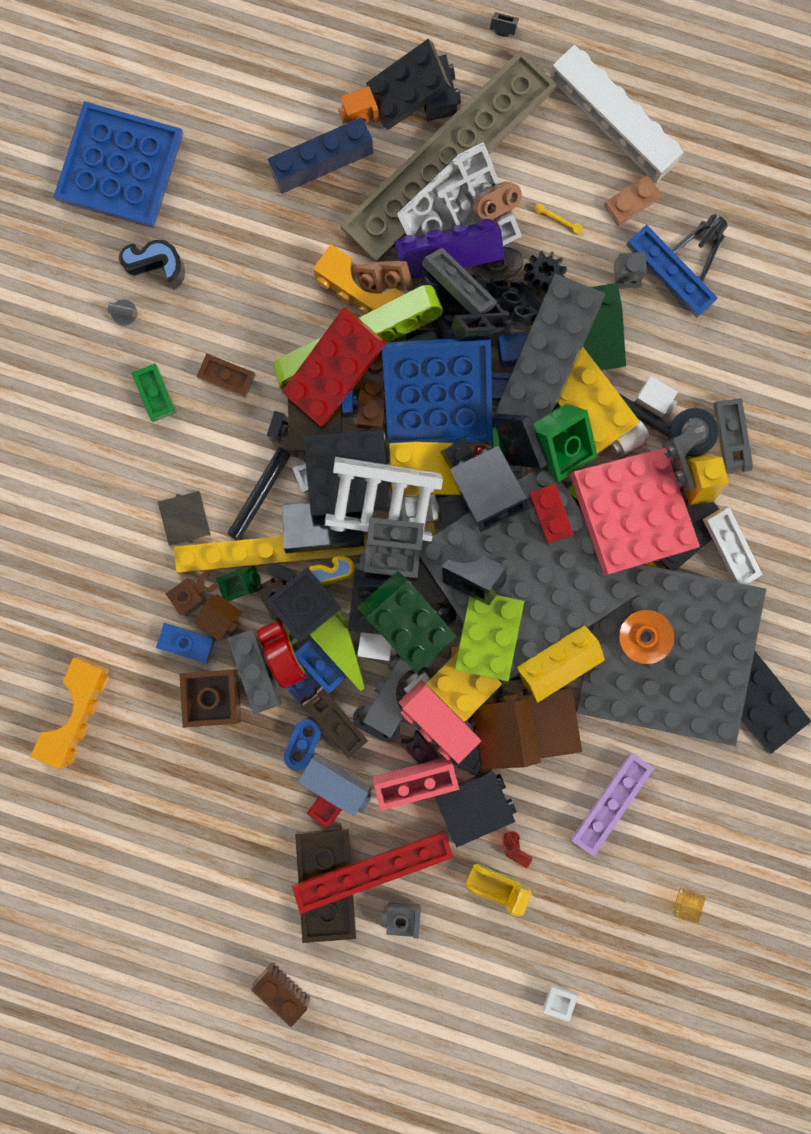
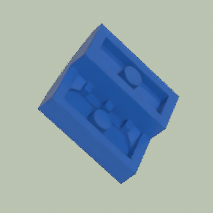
[286,638,347,708]

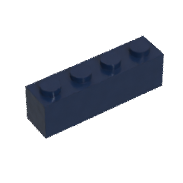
[267,117,374,194]

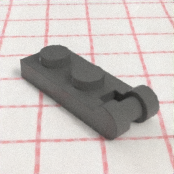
[713,398,753,474]

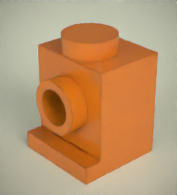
[338,86,379,124]

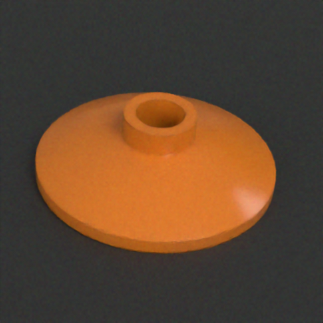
[619,610,674,664]

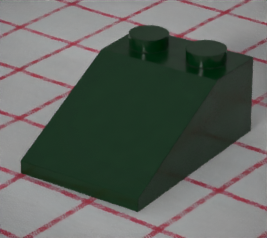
[583,283,626,371]

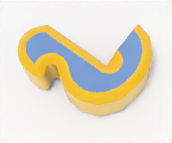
[309,556,355,586]

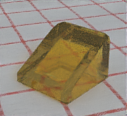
[672,888,706,922]

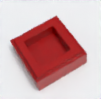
[307,796,342,829]

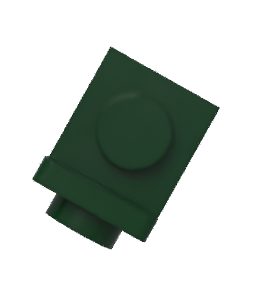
[216,566,262,602]

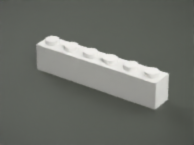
[550,45,683,183]

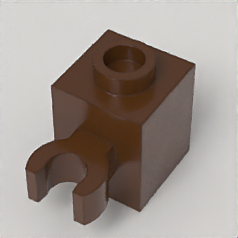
[165,572,218,616]

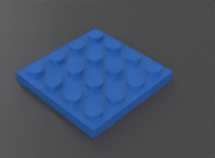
[53,101,184,228]
[382,337,492,446]

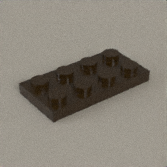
[295,828,356,943]

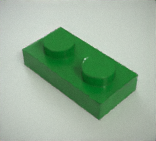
[131,363,177,422]

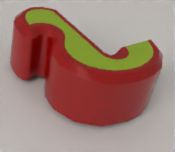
[257,620,306,689]

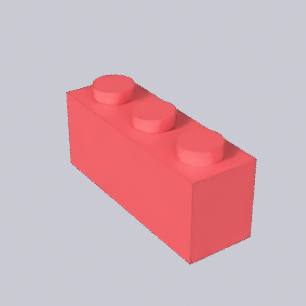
[399,679,481,764]
[373,757,459,811]

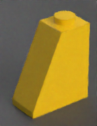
[685,453,729,506]

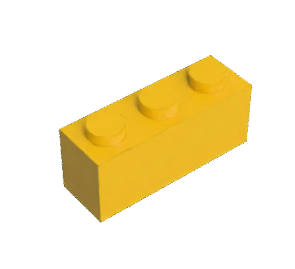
[517,625,605,703]

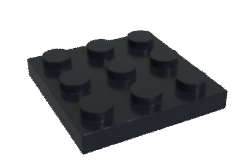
[303,429,390,516]

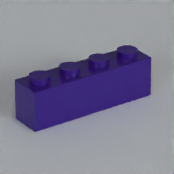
[395,219,505,279]

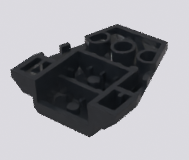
[420,271,542,339]

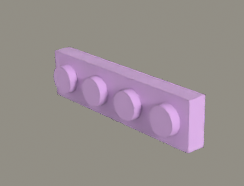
[570,752,654,857]

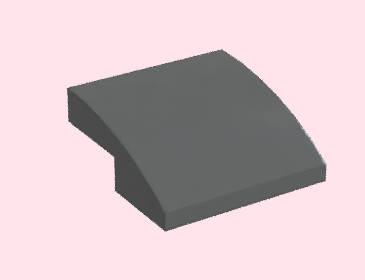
[363,517,424,578]

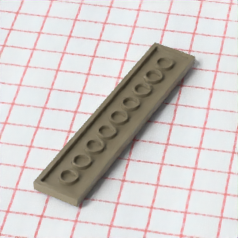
[340,50,557,262]

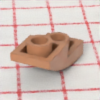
[355,261,413,293]

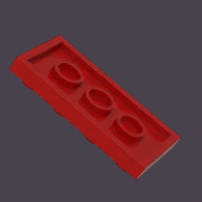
[282,308,387,427]

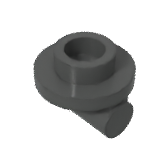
[108,299,137,326]

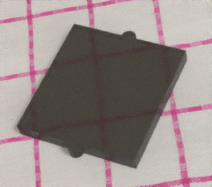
[158,491,211,546]

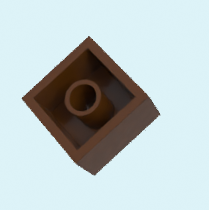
[179,669,241,728]

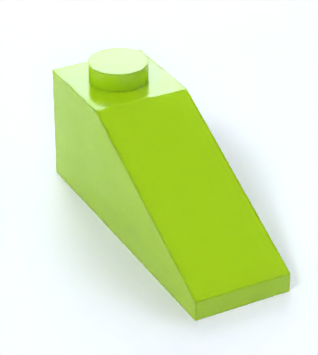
[310,612,366,691]

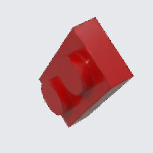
[529,484,574,544]

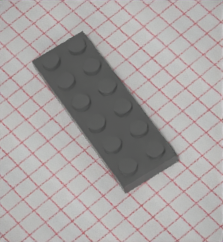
[492,274,606,424]

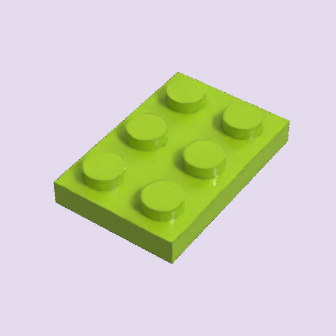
[454,595,524,681]

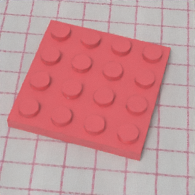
[570,448,700,576]

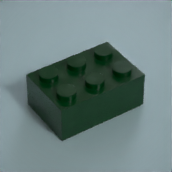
[357,571,457,673]

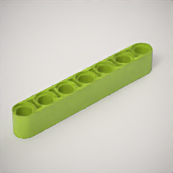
[273,285,443,390]

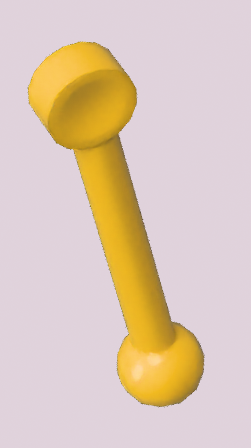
[534,203,583,235]

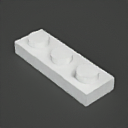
[703,506,763,585]

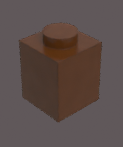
[194,594,242,641]

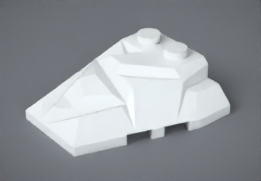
[397,142,522,246]

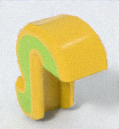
[465,863,532,917]

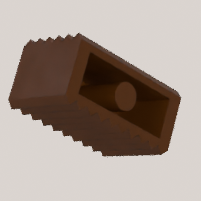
[251,963,310,1028]

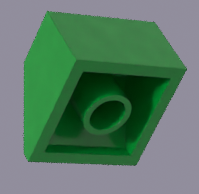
[533,404,598,482]

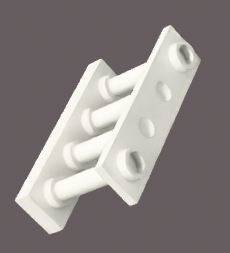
[325,457,443,543]

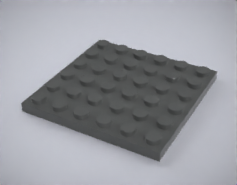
[420,467,637,683]
[576,565,766,746]

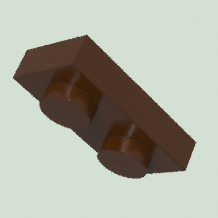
[197,353,256,398]

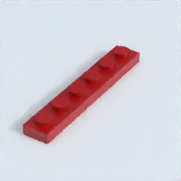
[291,831,453,914]

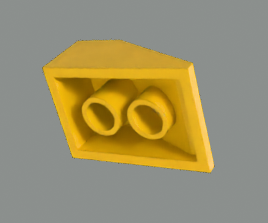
[389,442,461,498]

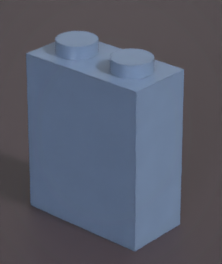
[298,753,371,817]

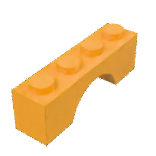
[313,244,405,315]
[30,657,109,769]

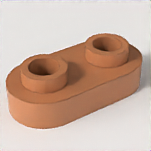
[472,181,522,220]

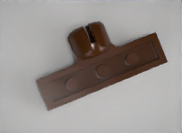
[356,350,385,430]

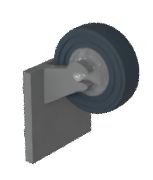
[662,408,719,492]

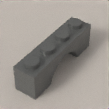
[361,650,442,738]

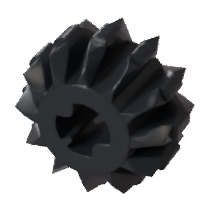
[523,250,567,295]

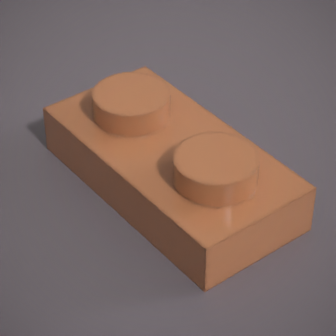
[604,175,662,226]

